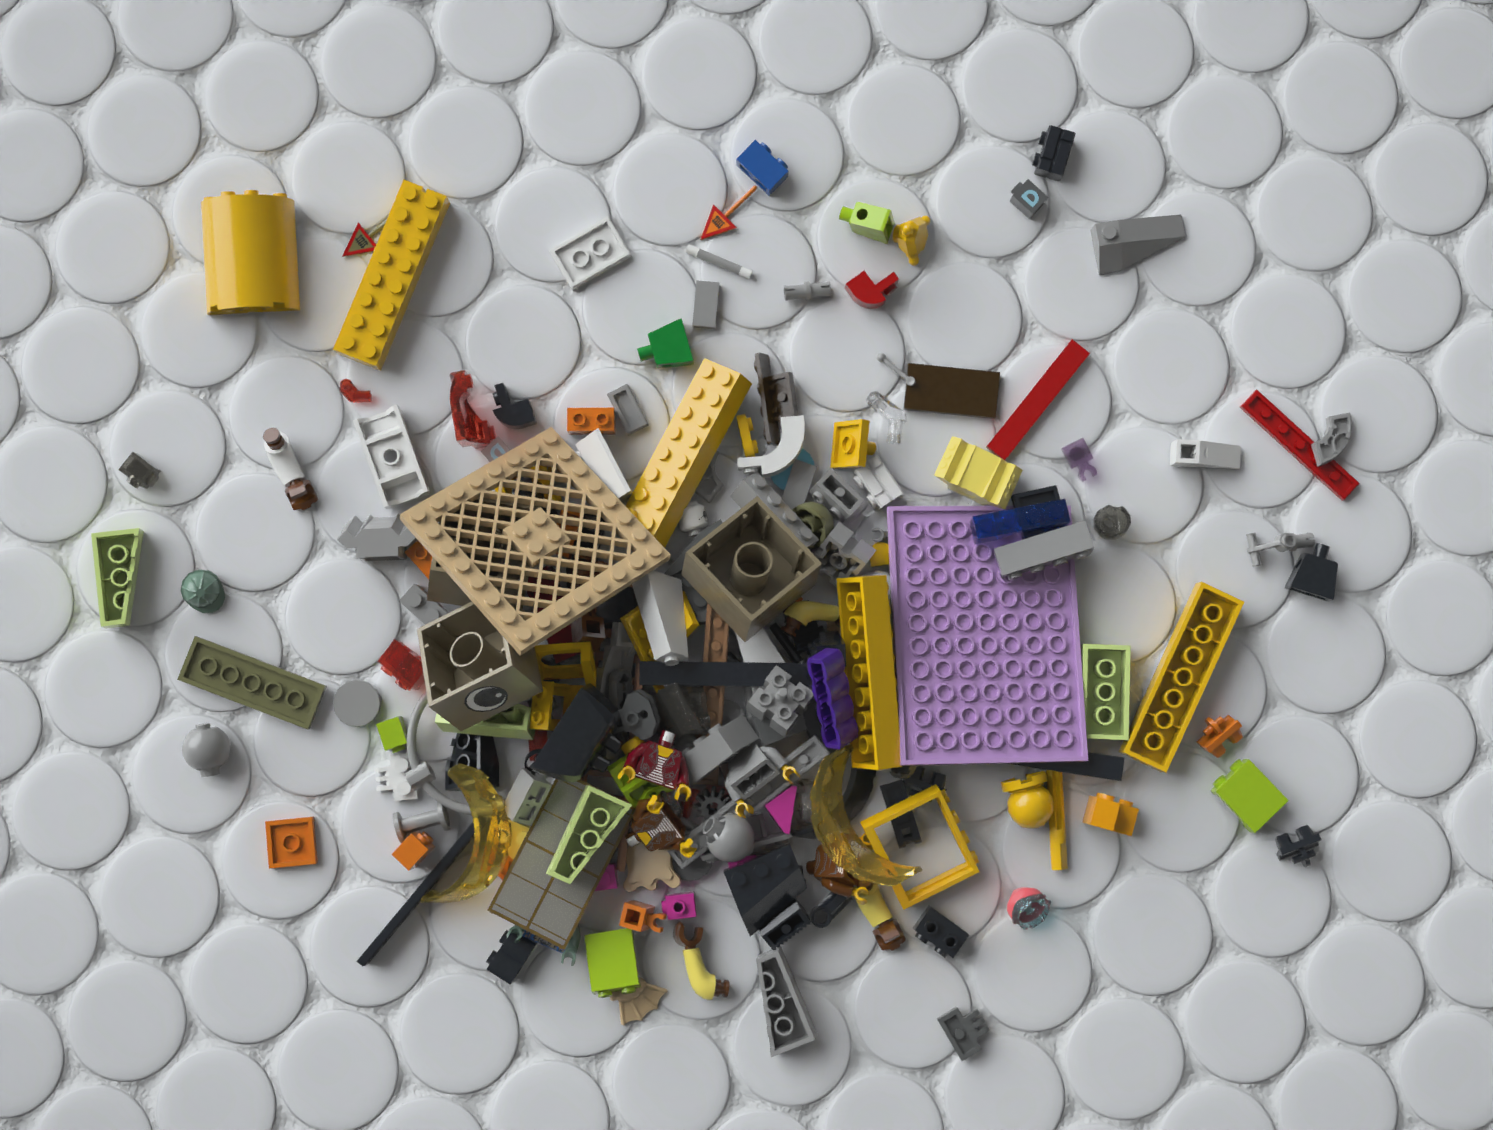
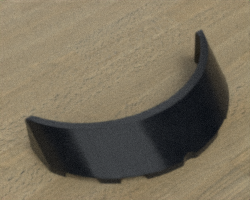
[791,767,876,839]

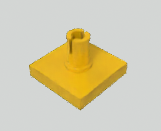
[830,419,876,469]

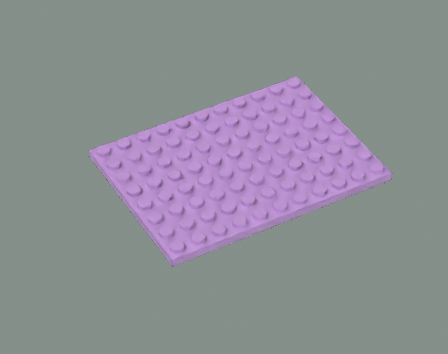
[887,506,1088,766]

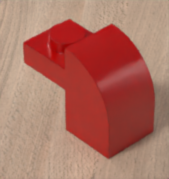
[844,270,899,309]

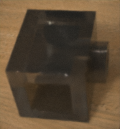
[118,452,161,489]

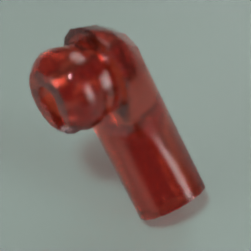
[339,379,372,403]

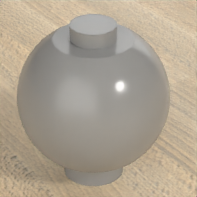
[182,723,231,777]
[703,814,755,862]

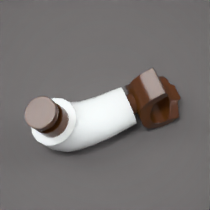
[263,428,318,510]

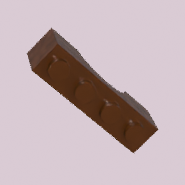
[566,555,605,652]

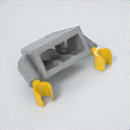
[725,743,800,818]

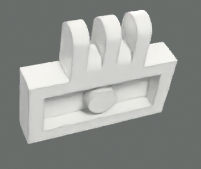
[375,752,419,801]

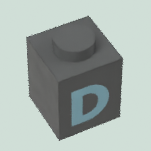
[1010,179,1048,219]

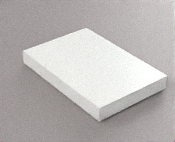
[549,216,632,291]

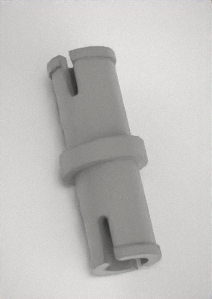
[784,281,831,301]

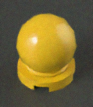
[1001,771,1054,829]

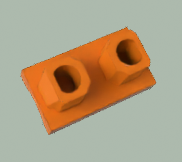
[1196,715,1243,758]

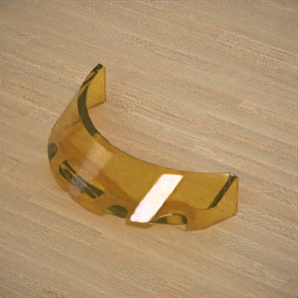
[810,744,923,886]
[421,763,512,903]

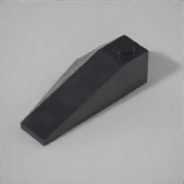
[445,733,499,791]

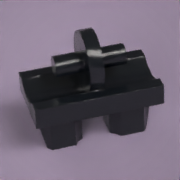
[903,766,947,803]
[1275,825,1322,867]

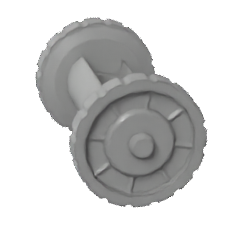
[393,802,450,843]

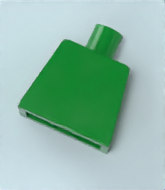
[637,318,694,368]

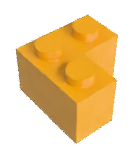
[1082,792,1139,836]

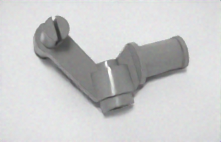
[1246,533,1315,567]

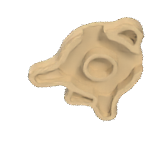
[623,842,681,892]

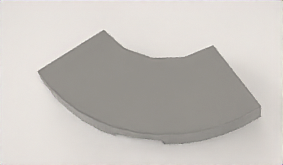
[1311,412,1352,467]

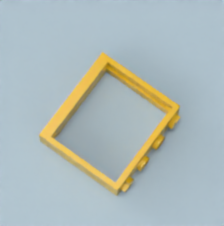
[860,784,980,910]

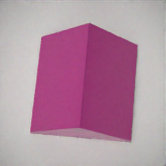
[764,784,797,834]

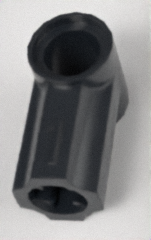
[809,892,853,928]

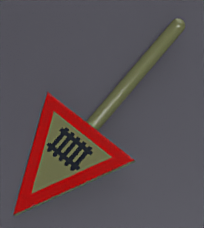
[342,221,386,257]

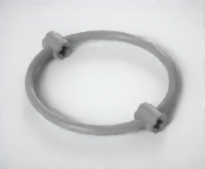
[405,691,558,816]

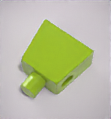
[839,202,895,244]

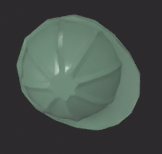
[181,569,225,613]

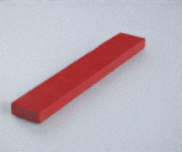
[986,339,1090,460]
[1240,389,1360,501]

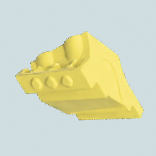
[934,436,1023,510]

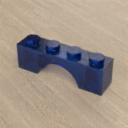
[970,499,1071,545]

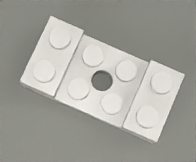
[353,404,431,509]

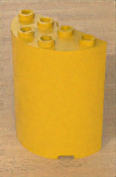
[201,190,300,315]

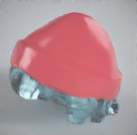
[1007,887,1051,930]

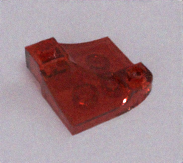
[449,370,496,449]

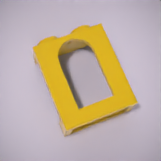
[535,642,597,687]
[530,681,584,731]

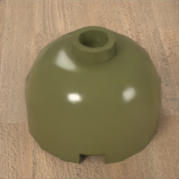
[792,501,834,549]

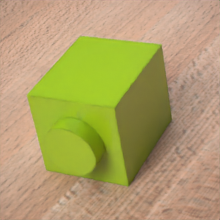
[376,716,407,753]

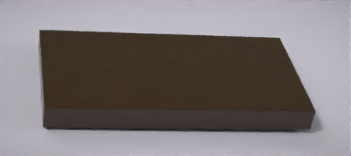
[903,363,1000,419]

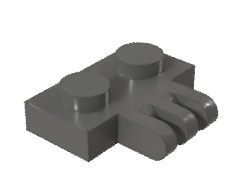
[937,1007,990,1061]

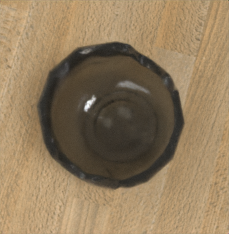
[1093,505,1131,540]

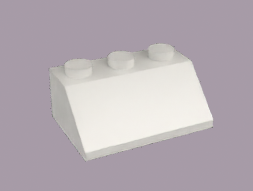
[575,428,632,502]

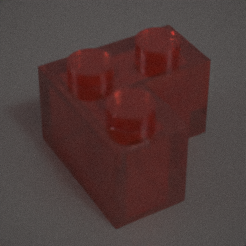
[377,639,425,691]

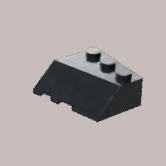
[723,843,807,937]

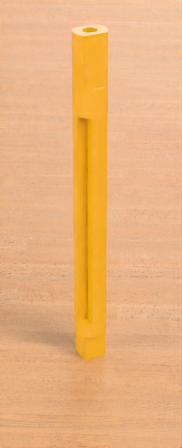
[1046,770,1068,870]

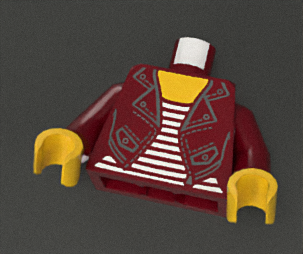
[618,730,691,801]

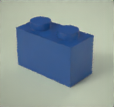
[736,140,789,196]

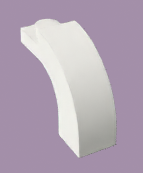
[737,415,805,478]

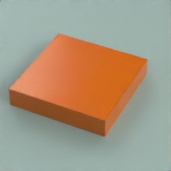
[265,816,318,869]

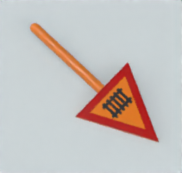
[700,185,757,240]

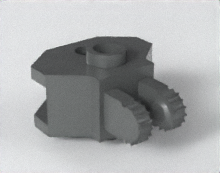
[614,689,661,740]

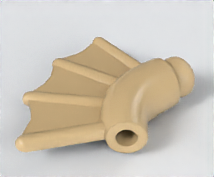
[610,977,667,1026]

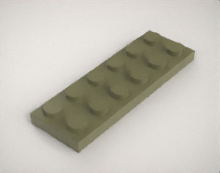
[177,636,327,730]

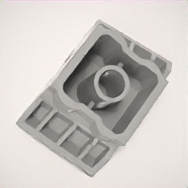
[337,514,416,561]

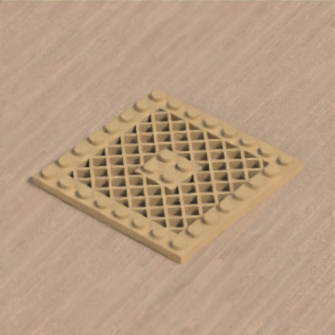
[400,427,671,656]

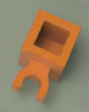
[619,900,667,933]

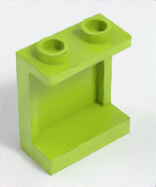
[1211,759,1289,833]
[584,928,641,998]

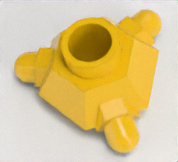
[893,216,930,266]

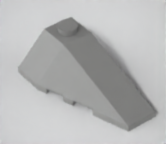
[1090,214,1185,275]

